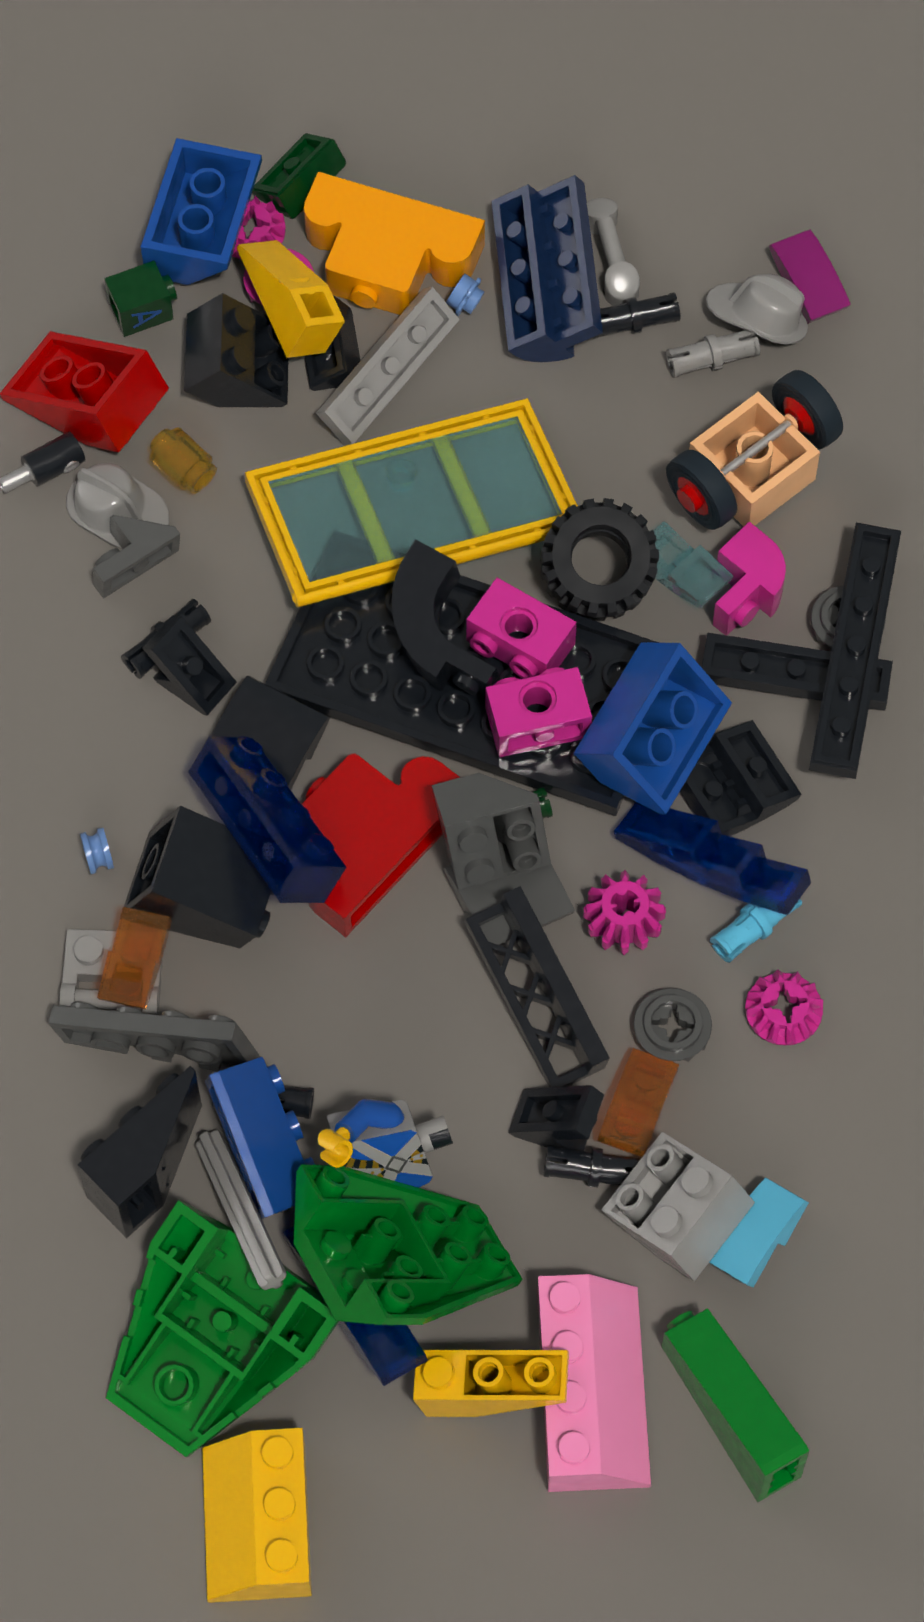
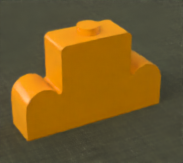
[304,172,485,315]

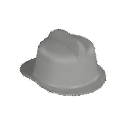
[706,274,808,345]
[66,463,169,549]

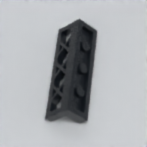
[465,886,610,1087]

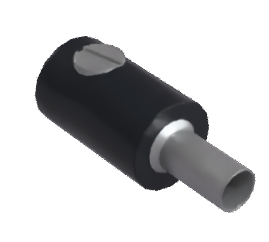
[0,431,86,493]

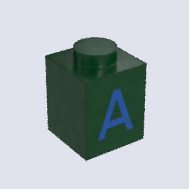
[104,261,177,337]

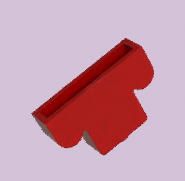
[292,753,460,938]

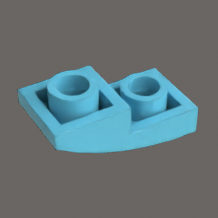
[709,1177,809,1287]

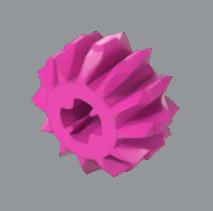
[583,870,666,955]

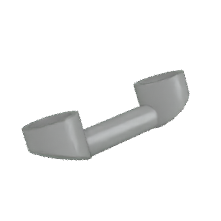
[587,198,640,306]

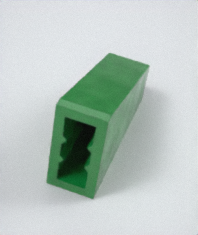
[662,1308,810,1502]

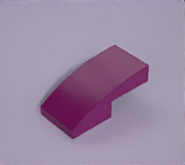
[769,229,851,324]

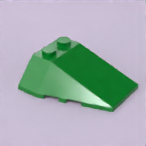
[106,1200,339,1457]

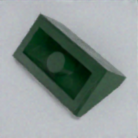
[252,133,346,219]

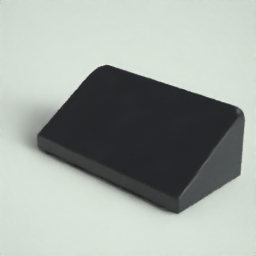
[305,296,361,391]

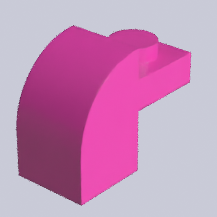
[713,522,786,635]

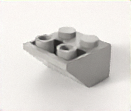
[602,1132,755,1282]

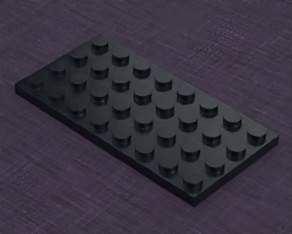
[265,532,659,816]

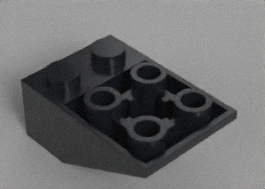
[77,1066,202,1239]

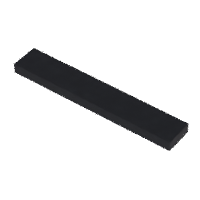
[809,522,901,779]

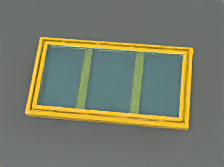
[245,398,578,608]

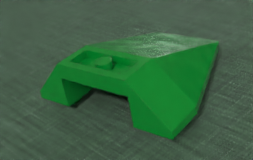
[294,1164,523,1325]

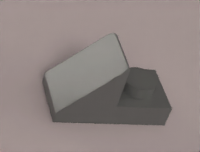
[93,515,180,599]

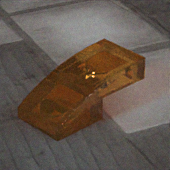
[97,907,172,1010]
[597,1048,680,1157]

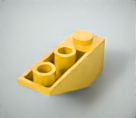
[237,240,345,358]
[413,1350,569,1417]

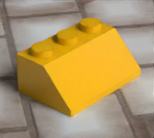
[202,1428,312,1603]

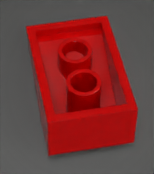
[0,331,169,452]

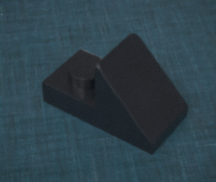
[143,615,237,715]
[508,1085,604,1151]

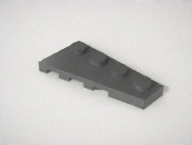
[48,1002,261,1072]

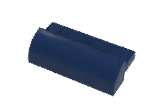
[491,175,603,362]

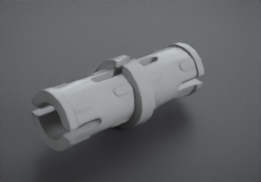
[666,330,760,378]

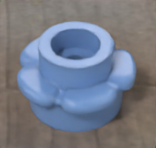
[446,274,485,316]

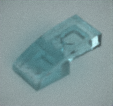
[654,521,733,608]

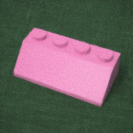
[537,1274,651,1492]

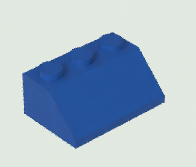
[141,138,262,285]
[573,642,732,814]
[205,1057,315,1219]

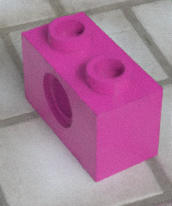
[466,577,577,679]
[485,667,592,758]

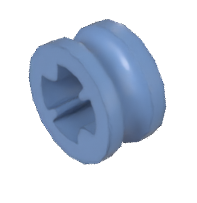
[80,827,114,874]

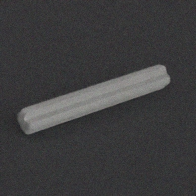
[196,1130,287,1290]

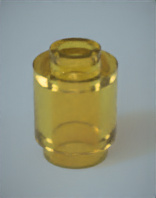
[149,427,217,494]

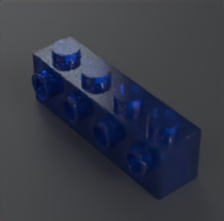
[188,736,347,903]

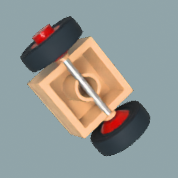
[666,370,843,530]

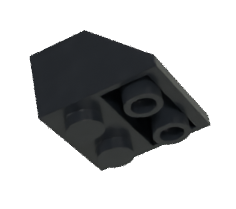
[184,293,289,407]

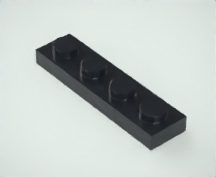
[702,633,893,711]

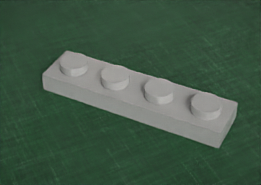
[316,287,460,445]

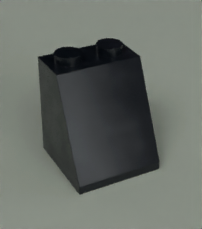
[120,805,284,949]

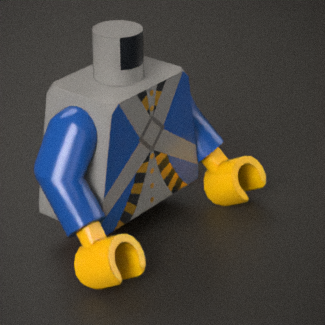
[318,1099,453,1188]

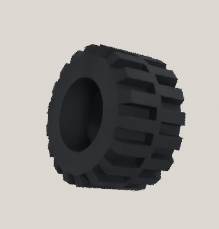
[540,498,659,621]

